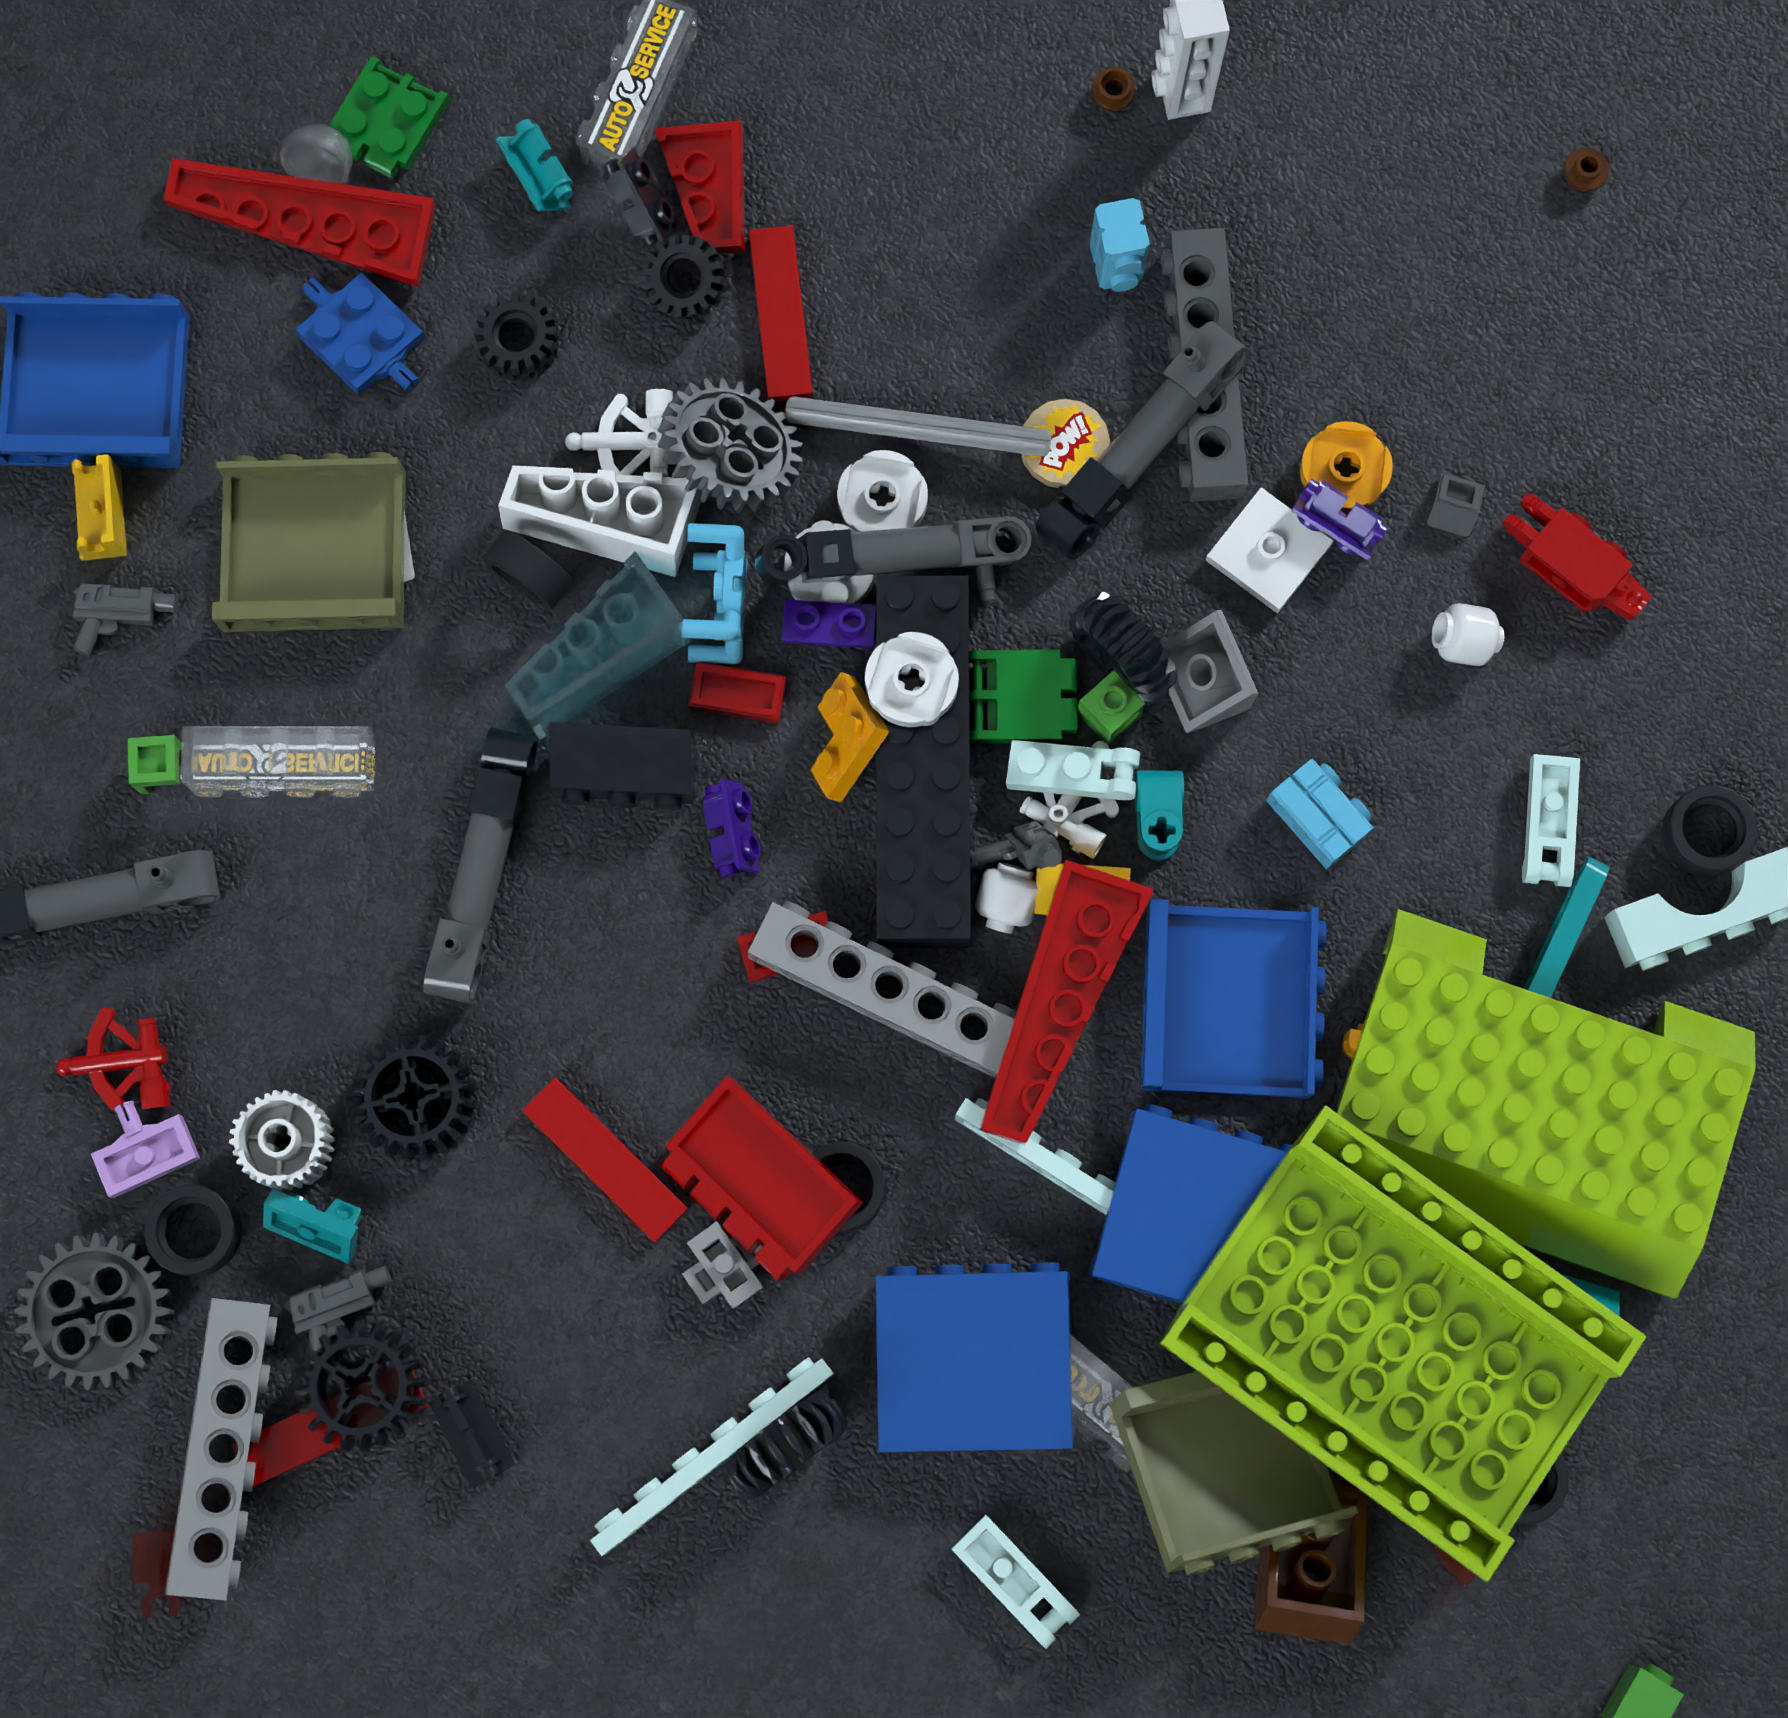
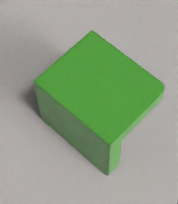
[128,735,186,794]

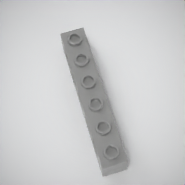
[748,901,1016,1078]
[165,1298,277,1600]

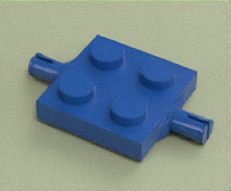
[296,273,424,396]

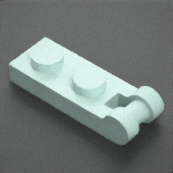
[1006,740,1140,800]
[1522,754,1580,887]
[951,1515,1081,1649]

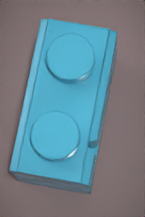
[1089,198,1150,292]
[1266,758,1374,870]

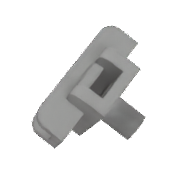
[682,1221,764,1309]

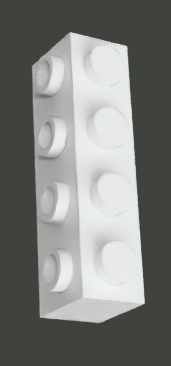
[1152,0,1230,120]

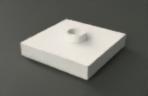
[1206,487,1334,614]

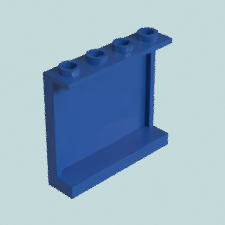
[0,292,190,468]
[1140,899,1326,1099]
[1086,1104,1292,1304]
[876,1263,1076,1452]

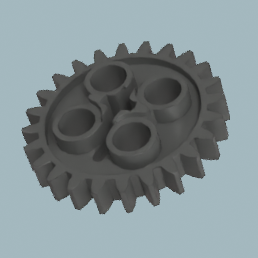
[657,378,803,513]
[14,1233,175,1390]

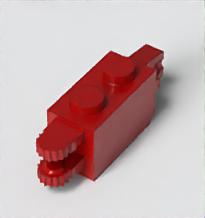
[1502,493,1652,621]

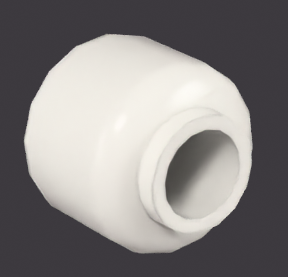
[1432,603,1504,666]
[975,862,1038,934]

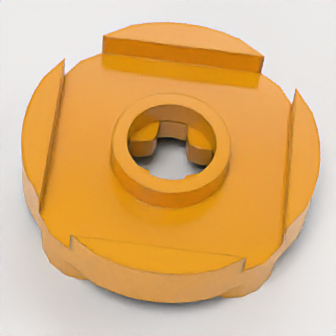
[1300,421,1393,513]

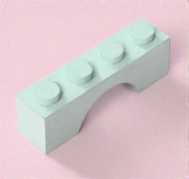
[1604,847,1788,971]

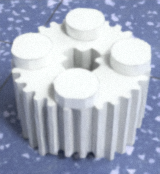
[229,1090,335,1190]

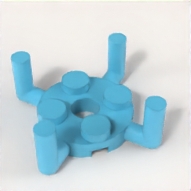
[682,523,748,665]

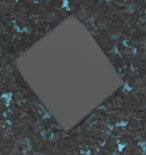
[1427,473,1485,537]

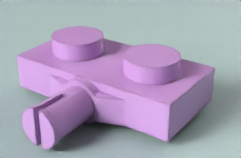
[91,1101,200,1198]

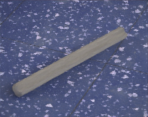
[785,396,1051,456]

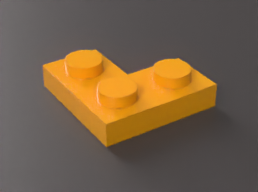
[811,672,890,802]

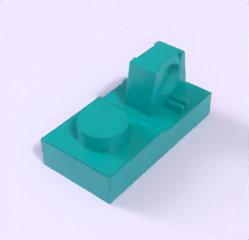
[263,1188,361,1264]

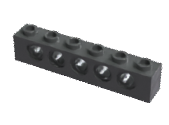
[1160,228,1248,502]

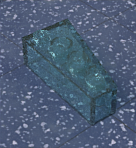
[505,551,692,740]

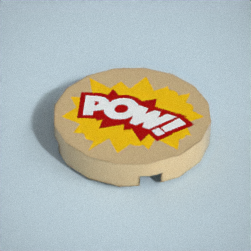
[1021,399,1110,488]

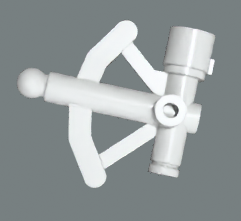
[565,389,673,477]
[1020,741,1119,859]

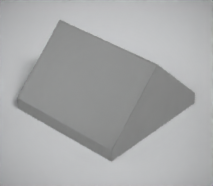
[1162,610,1258,733]

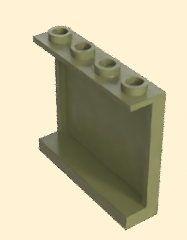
[212,452,406,632]
[1109,1371,1358,1576]

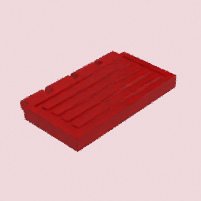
[662,1076,863,1282]

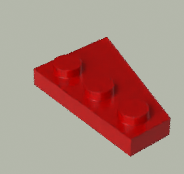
[654,120,745,254]

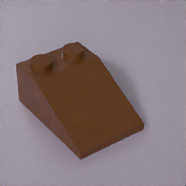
[1254,1481,1367,1645]

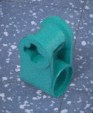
[1134,771,1184,862]

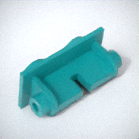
[496,119,574,212]

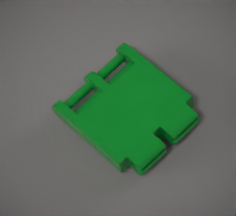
[329,56,451,179]
[969,649,1078,743]

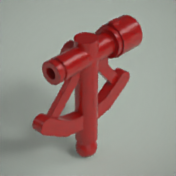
[56,1008,171,1111]

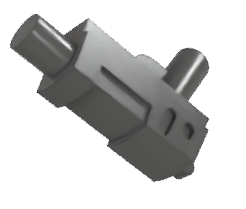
[72,583,178,656]
[975,821,1062,870]
[284,1266,392,1364]

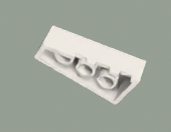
[498,466,701,577]

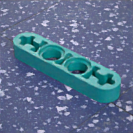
[1523,856,1610,998]

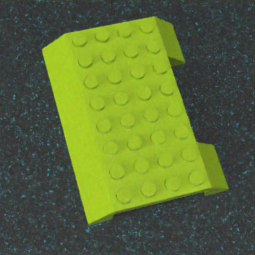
[1336,909,1756,1299]

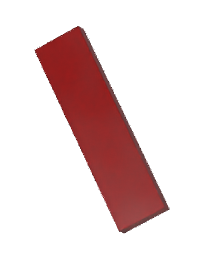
[749,225,813,402]
[522,1077,689,1243]
[231,1368,429,1488]

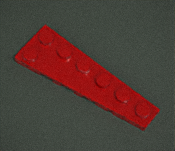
[163,158,436,286]
[979,859,1154,1145]

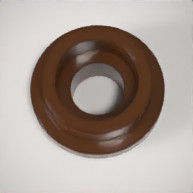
[1092,67,1136,111]
[1564,148,1609,192]

